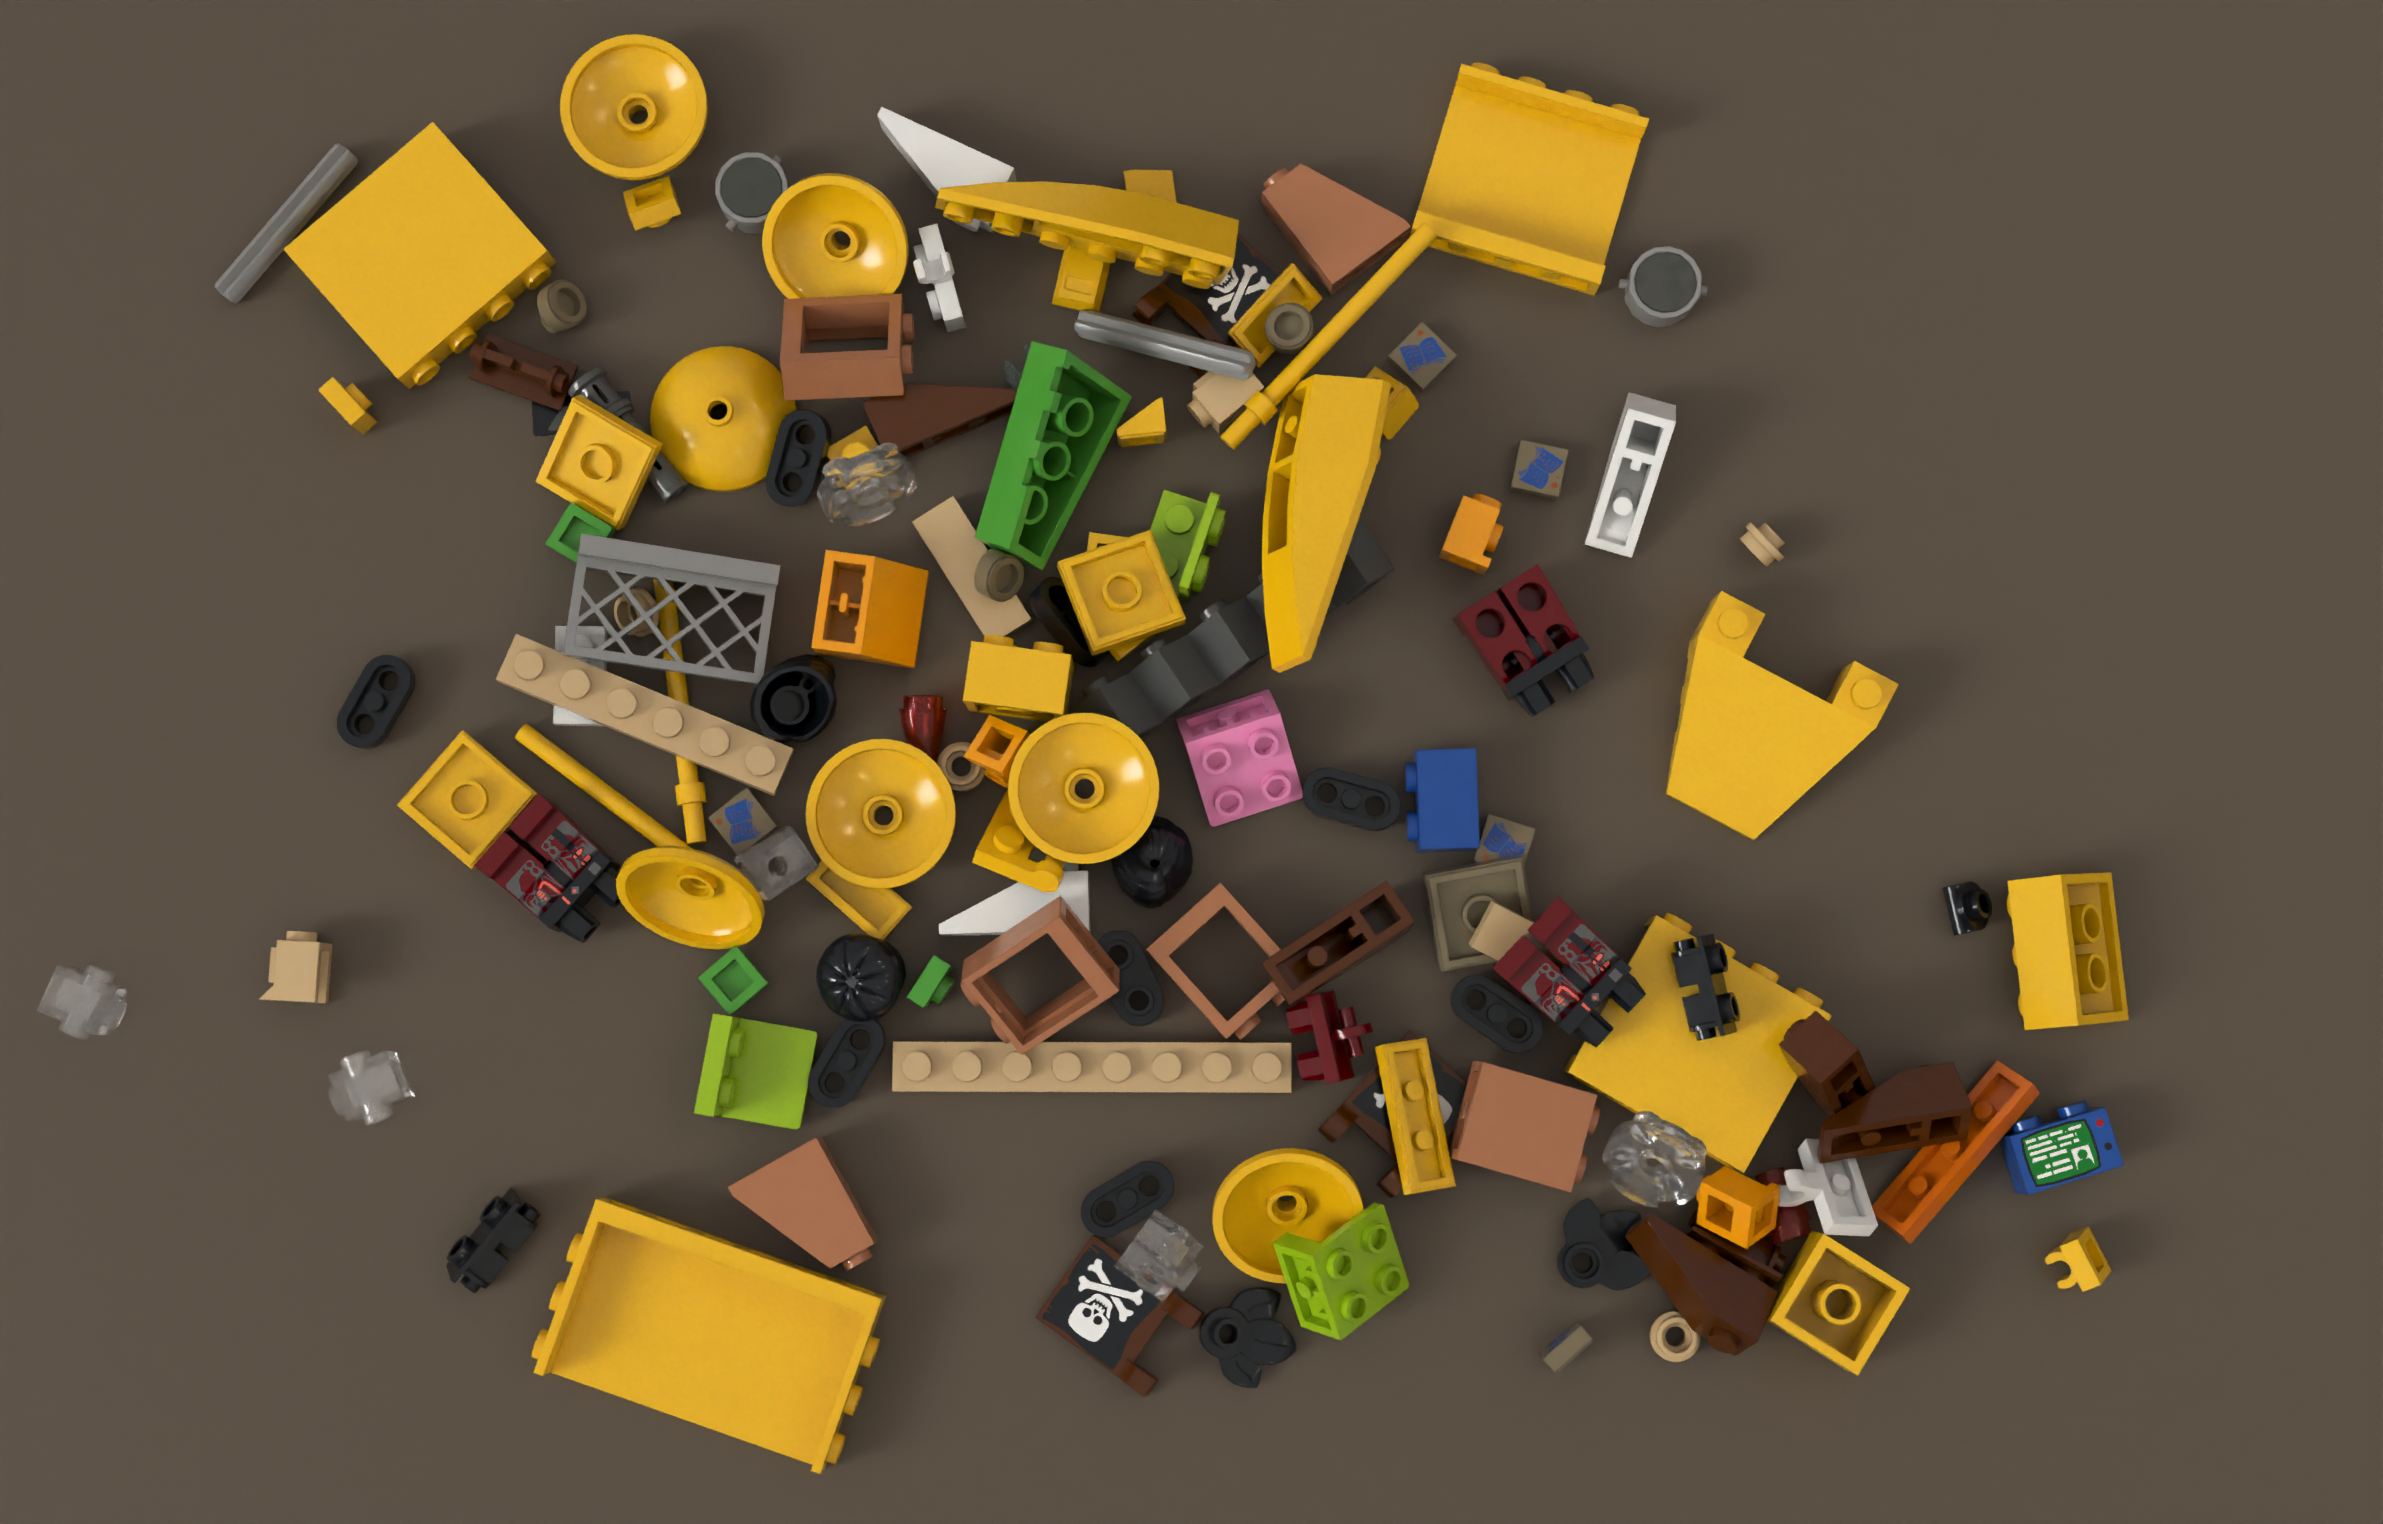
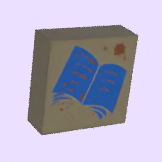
[1387,322,1457,392]
[1509,440,1569,500]
[708,788,779,857]
[1473,814,1536,865]
[1538,1322,1592,1373]

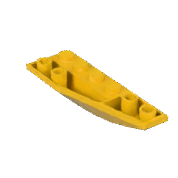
[935,181,1239,289]
[1262,374,1391,673]

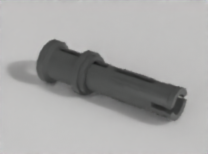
[568,366,689,504]

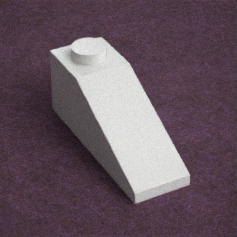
[877,107,1016,232]
[1585,392,1676,558]
[939,862,1091,936]

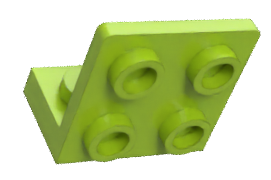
[1150,490,1226,603]
[694,1013,818,1130]
[1273,1202,1409,1340]

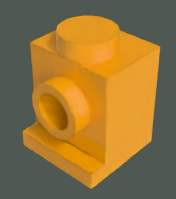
[1438,493,1504,575]
[964,715,1031,788]
[1696,1166,1781,1249]

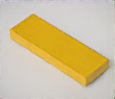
[1375,1038,1456,1196]

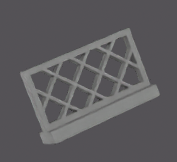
[563,534,781,685]

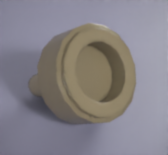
[537,280,587,334]
[1265,303,1316,355]
[974,548,1024,602]

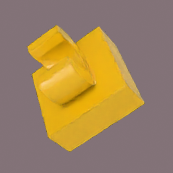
[2044,1226,2112,1292]

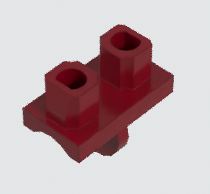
[1286,990,1373,1084]

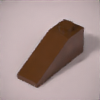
[862,383,1018,465]
[1261,880,1415,1006]
[1779,1011,1875,1118]
[1817,1062,1972,1163]
[1625,1213,1778,1356]

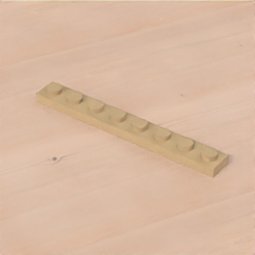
[892,1041,1292,1093]

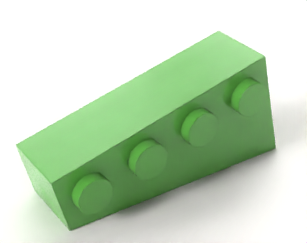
[975,341,1132,570]

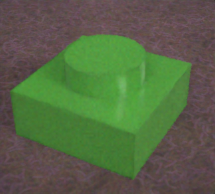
[545,502,616,572]
[698,945,770,1016]
[907,955,955,1009]

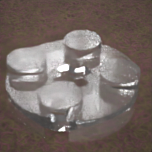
[817,443,917,526]
[1603,1111,1707,1208]

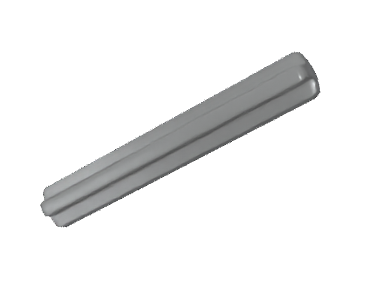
[215,143,358,303]
[1074,309,1256,380]

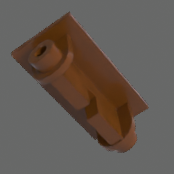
[469,333,578,411]
[1686,1208,1787,1287]

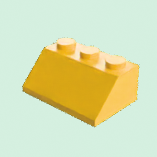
[2007,872,2129,1030]

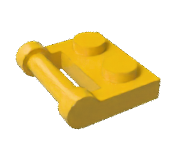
[972,788,1065,893]

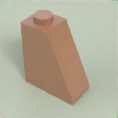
[1261,164,1411,296]
[728,1136,879,1271]

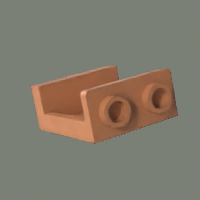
[1449,1061,1600,1192]

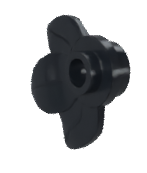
[1557,1198,1651,1291]
[1199,1288,1297,1388]

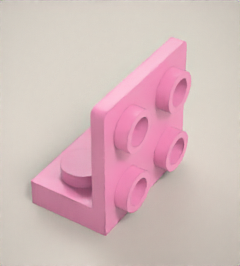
[1176,689,1303,827]

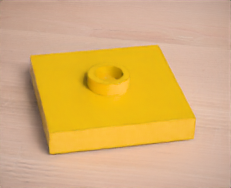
[535,395,663,530]
[1057,530,1186,656]
[397,730,538,870]

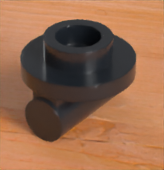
[1942,881,1992,936]

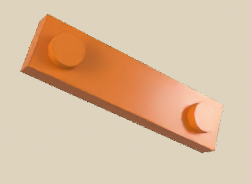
[1872,1060,2040,1245]

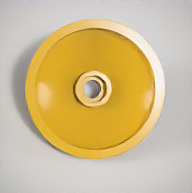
[560,34,708,180]
[762,173,909,299]
[650,346,797,492]
[1008,713,1159,864]
[806,739,956,889]
[616,846,765,949]
[1212,1148,1363,1284]

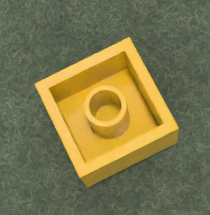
[963,635,1075,722]
[1767,1231,1911,1376]

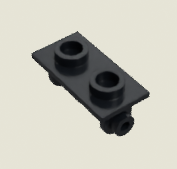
[1671,934,1740,1041]
[446,1187,541,1293]

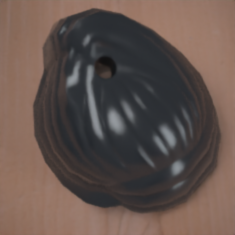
[750,654,837,743]
[1111,816,1193,908]

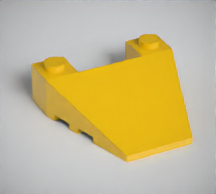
[1666,591,1899,840]

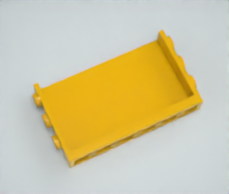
[531,1197,886,1474]

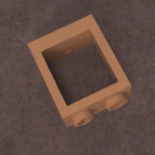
[780,294,915,401]
[1146,882,1285,1040]
[961,896,1120,1055]

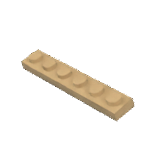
[496,634,794,796]

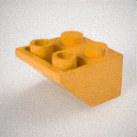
[811,550,929,669]

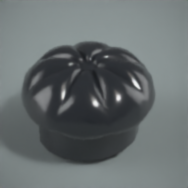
[816,933,906,1022]

